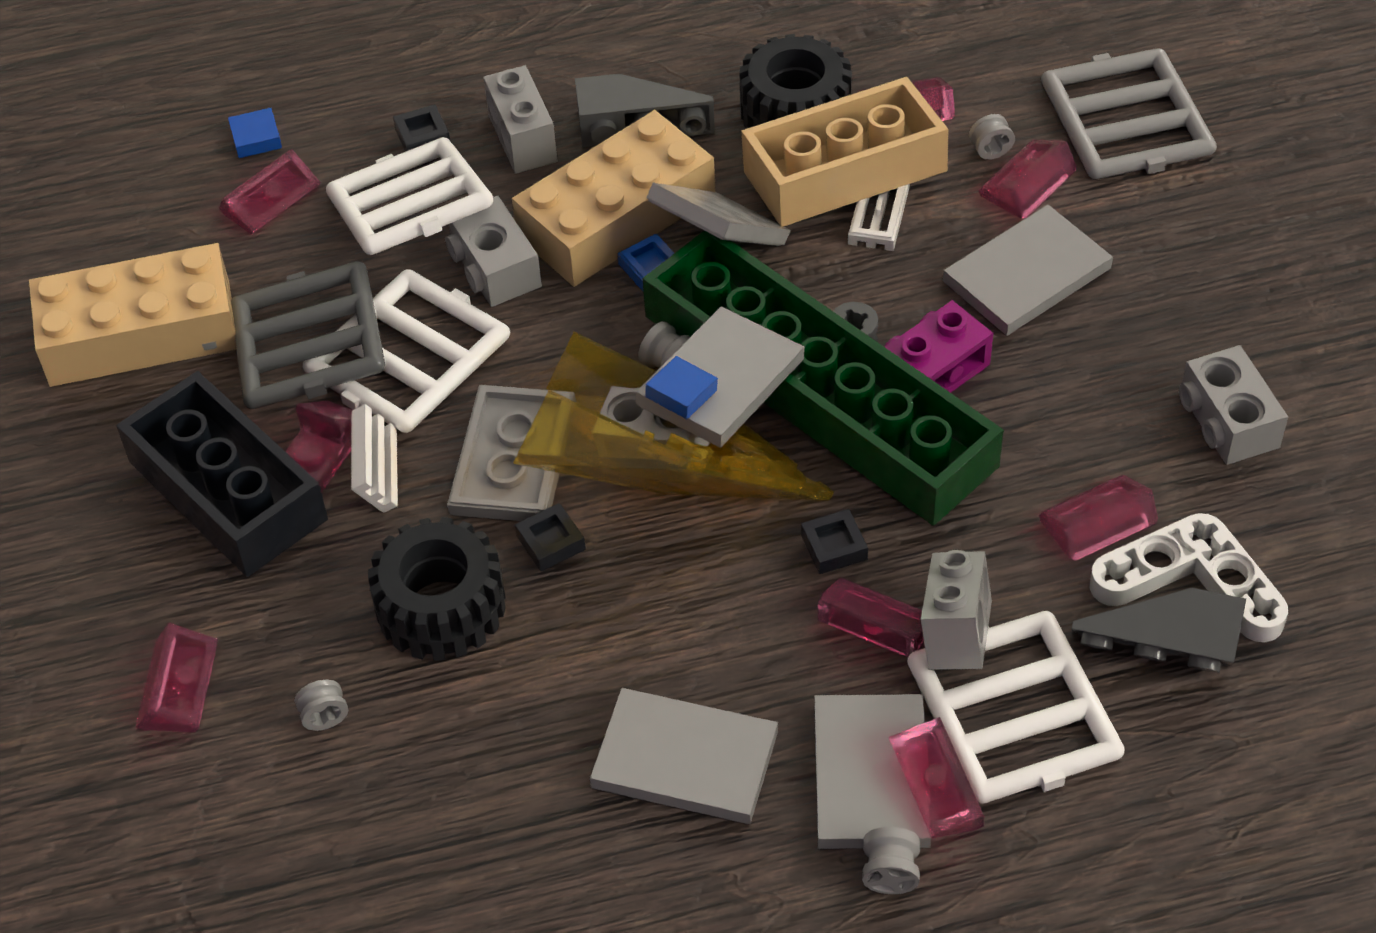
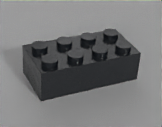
[116,371,328,578]

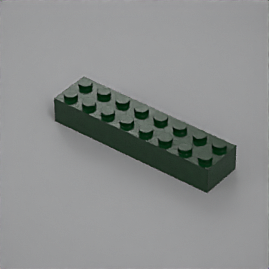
[642,230,1004,526]

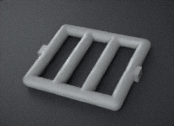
[1041,48,1217,179]

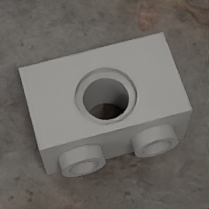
[445,196,542,307]

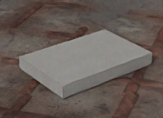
[646,183,791,246]
[943,205,1113,336]
[636,306,805,448]
[447,385,576,521]
[590,688,778,824]
[814,694,931,849]

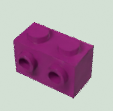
[884,300,993,393]

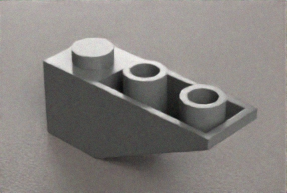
[575,74,715,148]
[1072,588,1246,673]

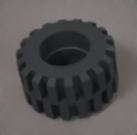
[739,34,852,129]
[368,517,506,661]

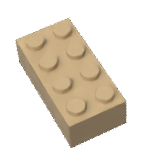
[741,77,948,227]
[512,110,715,287]
[29,243,236,387]

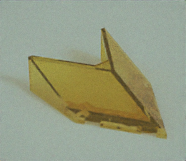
[513,332,834,500]

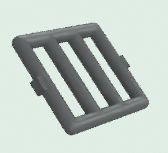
[231,261,385,409]

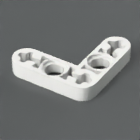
[1090,513,1288,642]

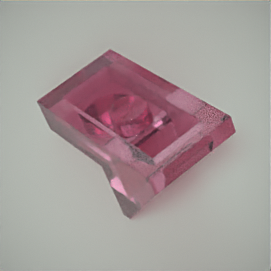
[285,401,352,493]

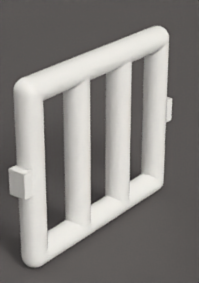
[326,137,493,255]
[303,269,510,433]
[907,611,1125,804]

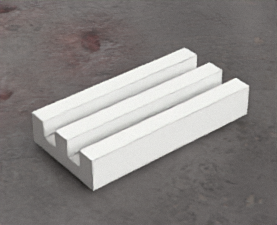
[848,184,910,251]
[351,404,398,513]

